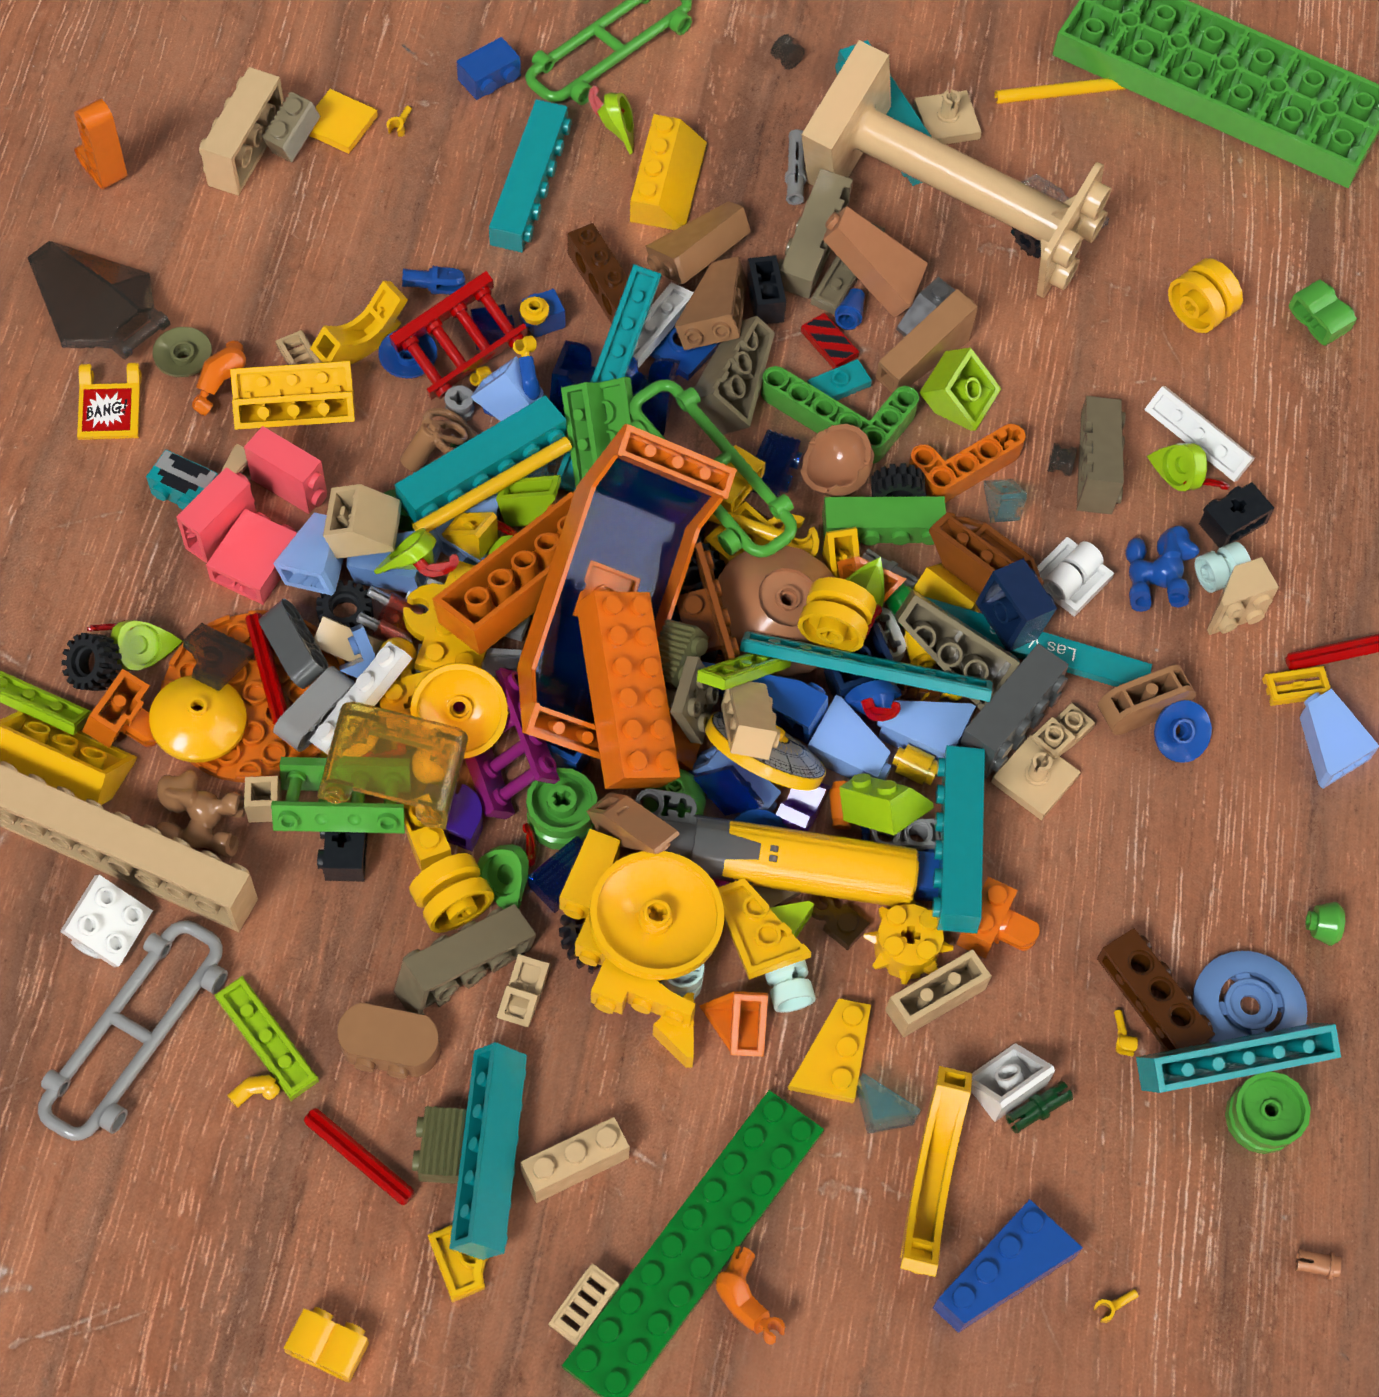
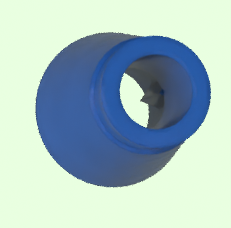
[835,288,865,330]

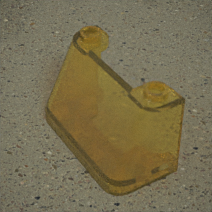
[317,702,468,830]

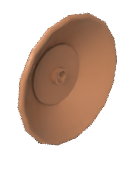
[718,546,835,676]

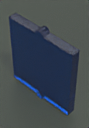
[693,765,764,816]

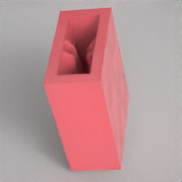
[244,426,327,514]
[176,467,256,564]
[206,509,297,605]

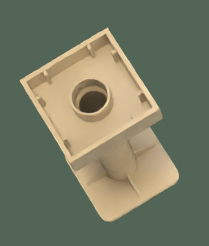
[801,40,1112,298]

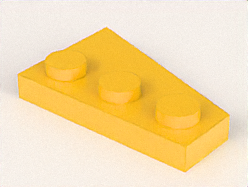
[718,878,811,979]
[788,998,871,1103]

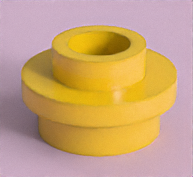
[520,297,549,325]

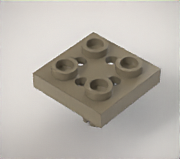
[666,656,719,744]

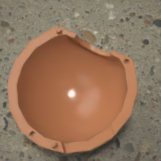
[800,424,874,497]

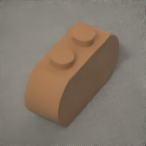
[1098,665,1196,735]
[337,1002,440,1079]

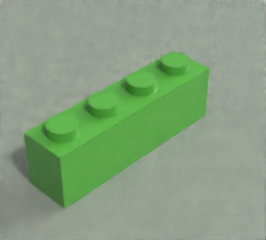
[822,496,946,545]

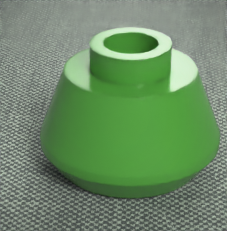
[1305,902,1345,946]

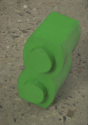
[1288,279,1357,346]

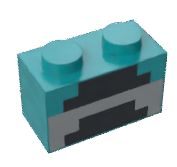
[146,449,218,510]

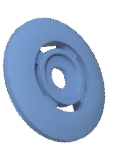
[1192,951,1307,1043]

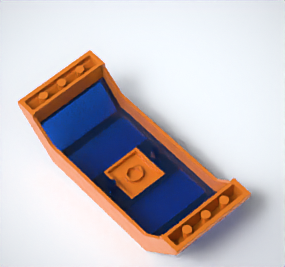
[517,424,737,759]

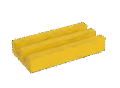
[1262,666,1331,706]

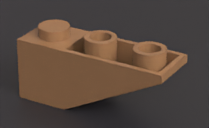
[586,792,680,854]

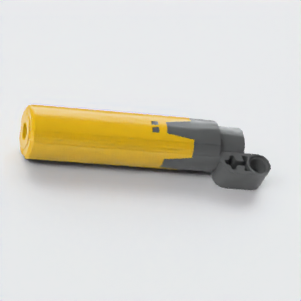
[635,789,919,907]

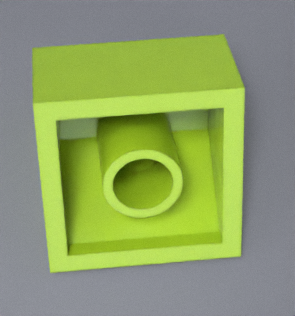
[919,348,1001,431]
[839,773,934,835]

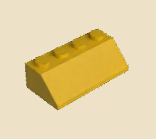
[630,114,707,230]
[0,711,137,805]

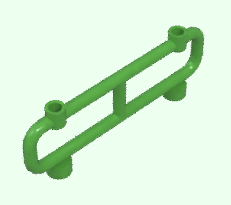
[525,0,692,105]
[629,379,797,558]

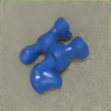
[1125,526,1200,612]

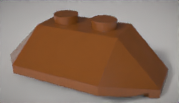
[929,512,1044,594]

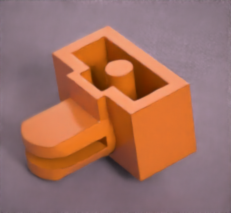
[82,669,157,748]
[956,876,1040,959]

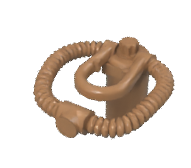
[400,407,479,472]

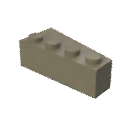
[778,169,853,299]
[1076,396,1126,515]
[394,904,536,1015]

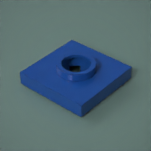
[650,326,720,381]

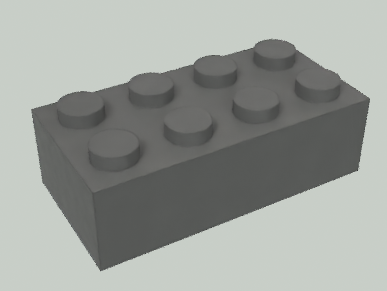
[959,643,1069,779]

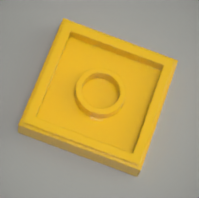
[309,89,378,154]

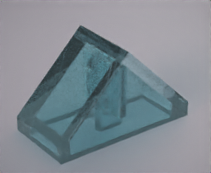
[984,479,1027,523]
[857,1073,921,1134]

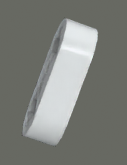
[878,607,906,662]

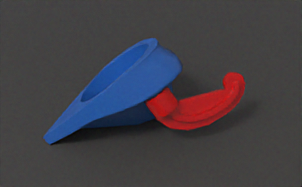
[844,680,902,722]

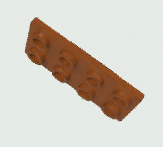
[676,542,740,661]

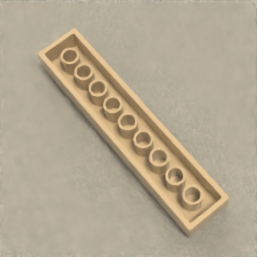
[0,761,258,932]

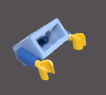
[470,336,544,421]

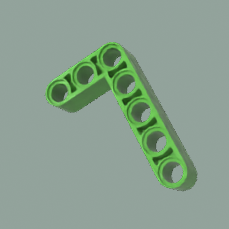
[761,366,919,464]

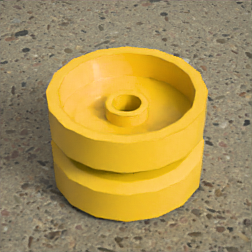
[1168,258,1243,333]
[797,577,877,652]
[409,853,494,933]

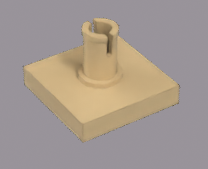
[913,90,981,144]
[991,735,1081,821]

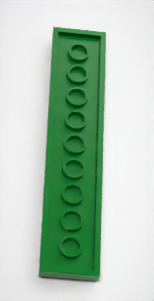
[562,1090,824,1397]

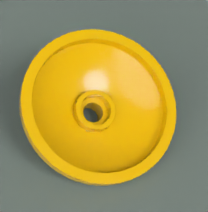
[410,663,508,759]
[149,675,247,763]

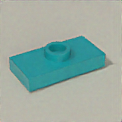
[807,359,872,401]

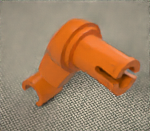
[192,340,246,416]
[716,1246,785,1344]

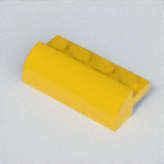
[230,361,355,430]

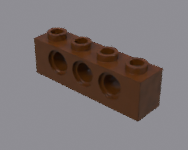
[568,223,628,324]
[1097,928,1215,1051]

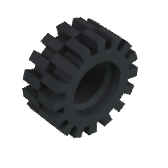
[871,463,926,497]
[316,580,374,632]
[61,633,122,691]

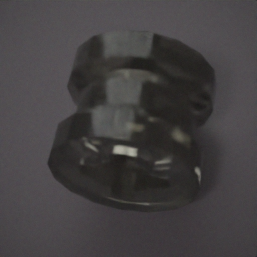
[771,34,805,70]
[1047,443,1077,476]

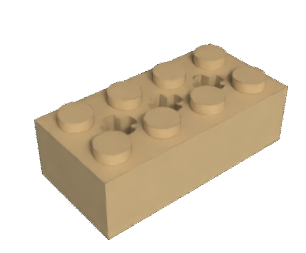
[199,67,284,196]

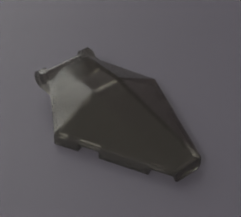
[27,241,171,360]

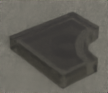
[183,623,254,691]

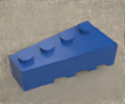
[933,1199,1083,1333]

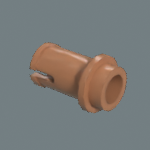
[1295,1248,1342,1280]

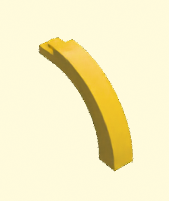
[900,1066,973,1277]

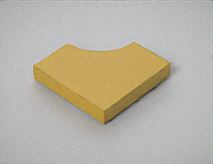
[427,1225,489,1302]

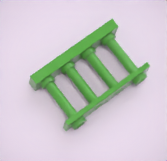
[271,757,411,833]

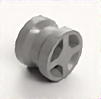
[444,385,475,422]

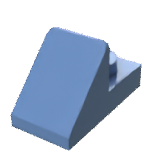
[339,624,376,678]

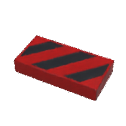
[801,313,859,369]

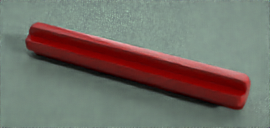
[245,612,287,725]
[1285,634,1379,670]
[304,1108,415,1205]

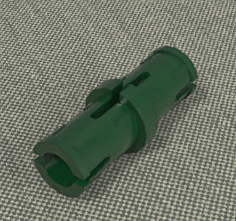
[1005,1081,1073,1134]

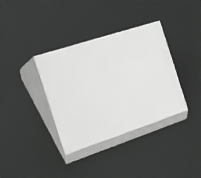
[971,1043,1055,1122]

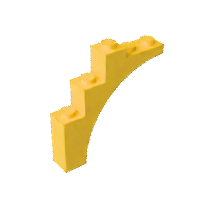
[559,829,696,1027]

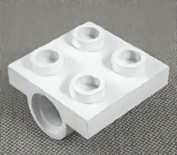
[1037,537,1114,617]
[60,875,153,967]

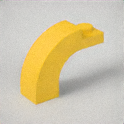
[310,281,408,364]

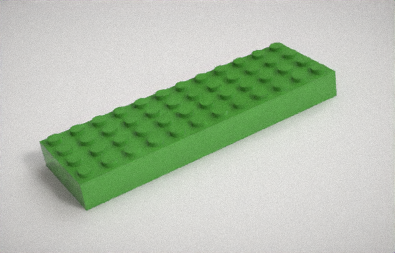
[1053,0,1379,189]

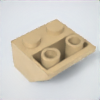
[323,484,402,559]
[1207,557,1279,635]

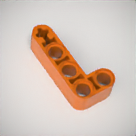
[74,98,127,190]
[908,424,1026,502]

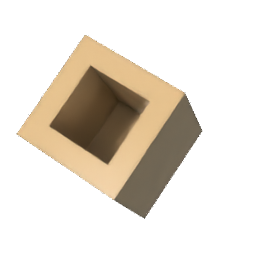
[244,776,282,823]

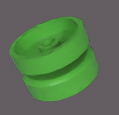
[526,768,597,851]
[1225,1071,1311,1154]

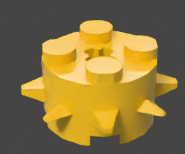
[864,900,954,985]

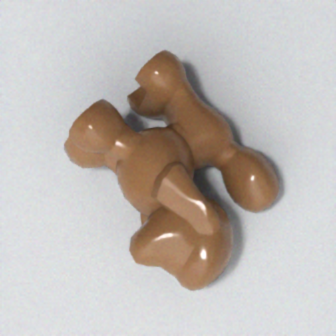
[155,770,246,857]

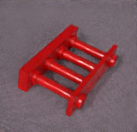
[389,271,527,400]

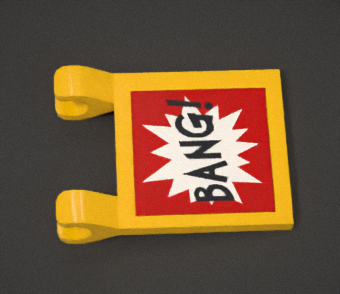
[77,363,142,440]

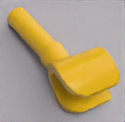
[387,105,412,137]
[1114,1010,1138,1057]
[1093,1289,1138,1323]

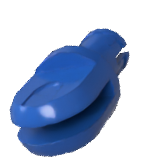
[402,265,466,295]

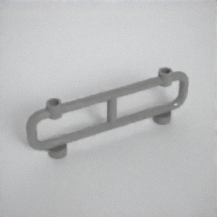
[38,920,228,1141]

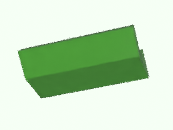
[561,377,646,500]

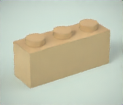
[721,681,780,760]
[885,949,991,1038]
[521,1117,630,1203]

